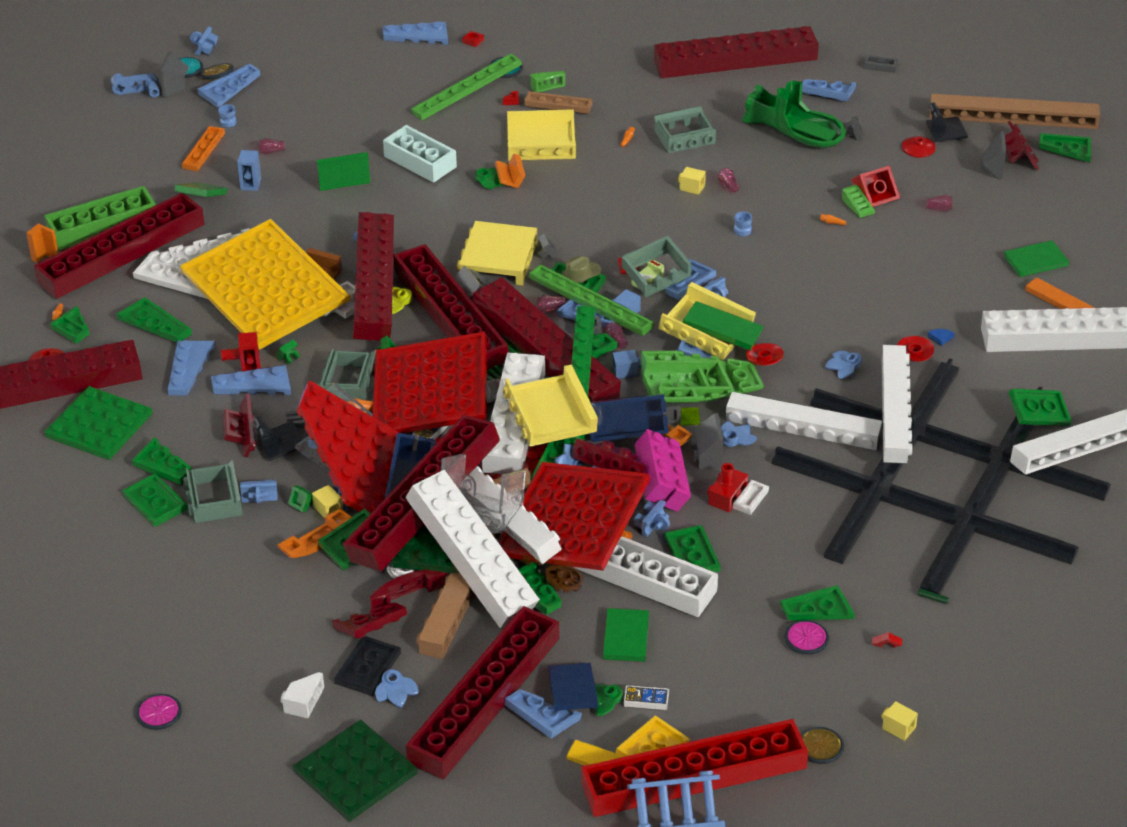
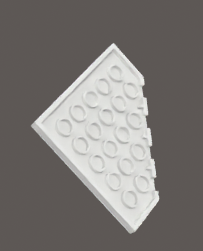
[133,228,250,299]

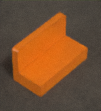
[495,154,526,188]
[26,224,59,263]

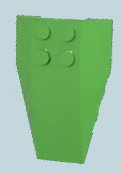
[641,351,764,404]

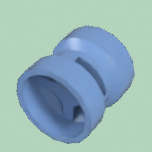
[219,104,237,128]
[734,211,752,236]

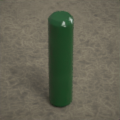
[918,589,949,604]

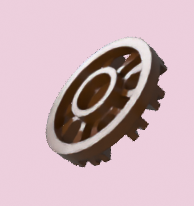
[545,564,583,593]

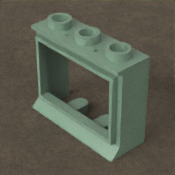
[654,106,716,153]
[622,236,691,298]
[318,349,376,401]
[183,460,243,523]

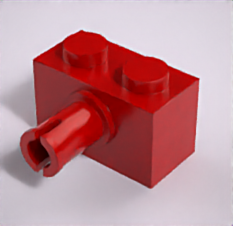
[221,332,261,372]
[707,463,748,513]

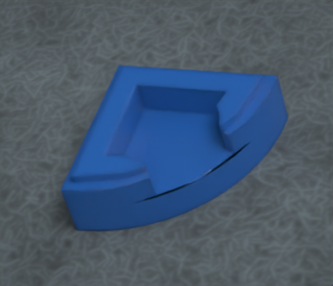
[928,329,955,346]

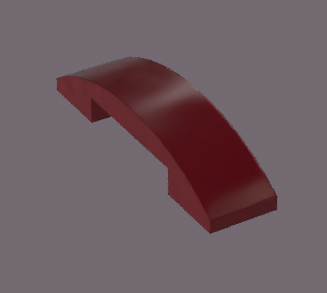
[370,570,447,609]

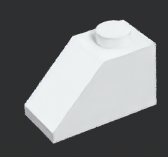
[281,672,324,718]

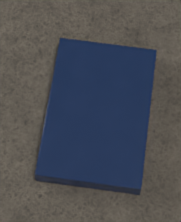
[548,663,598,711]

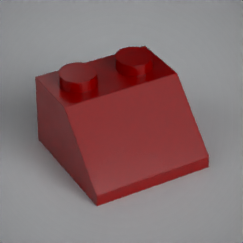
[851,166,900,207]

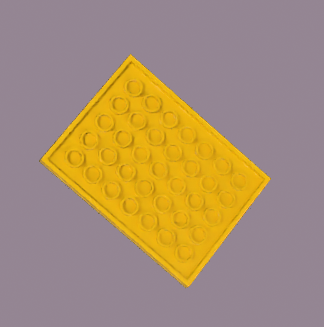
[180,219,350,350]

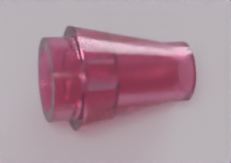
[259,138,285,155]
[718,168,740,193]
[927,194,953,212]
[537,295,565,313]
[604,322,628,349]

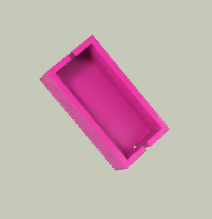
[634,429,691,512]

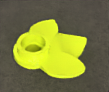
[392,287,412,314]

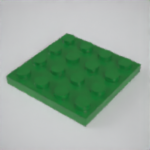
[45,386,153,460]

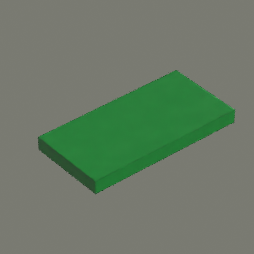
[682,301,764,350]

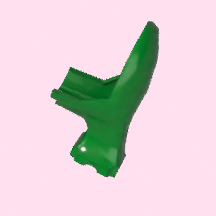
[742,81,846,149]

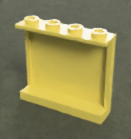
[507,110,576,160]
[457,221,538,286]
[658,282,756,360]
[503,365,598,446]

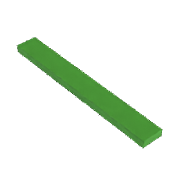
[411,54,522,120]
[529,264,654,336]

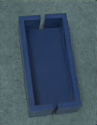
[590,393,669,442]
[385,433,436,498]

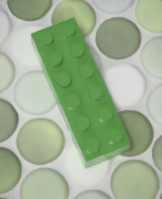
[44,186,156,251]

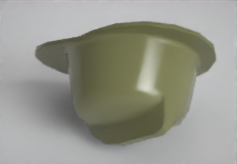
[562,256,602,283]

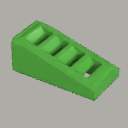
[530,71,565,93]
[842,185,875,218]

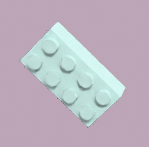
[383,125,457,183]

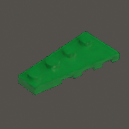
[116,297,192,343]

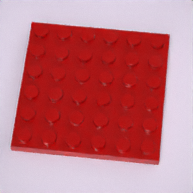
[373,332,487,433]
[498,462,650,571]

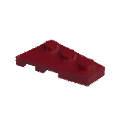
[332,602,407,638]

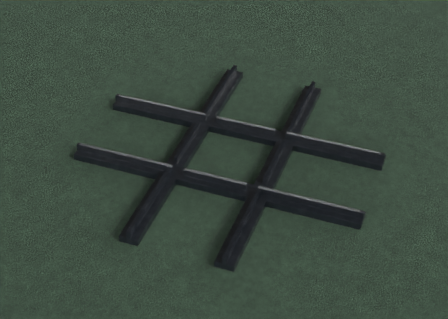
[772,358,1111,594]

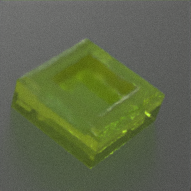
[681,407,700,426]

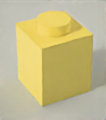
[678,167,706,195]
[312,485,343,518]
[882,701,918,741]

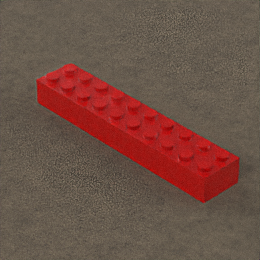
[581,719,808,817]

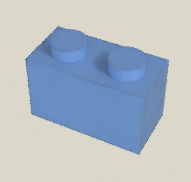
[237,150,262,191]

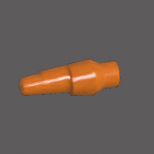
[620,127,635,147]
[820,214,846,226]
[52,303,63,321]

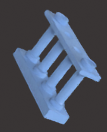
[627,771,725,827]

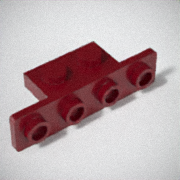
[1005,121,1039,170]
[223,393,256,457]
[572,438,646,473]

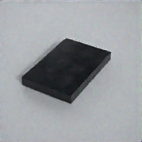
[334,636,401,696]

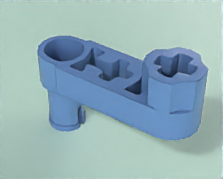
[111,73,160,97]

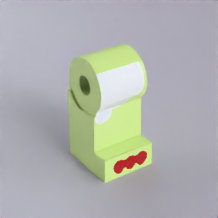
[631,260,664,289]

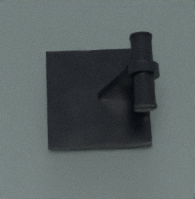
[926,102,968,142]
[253,416,306,461]

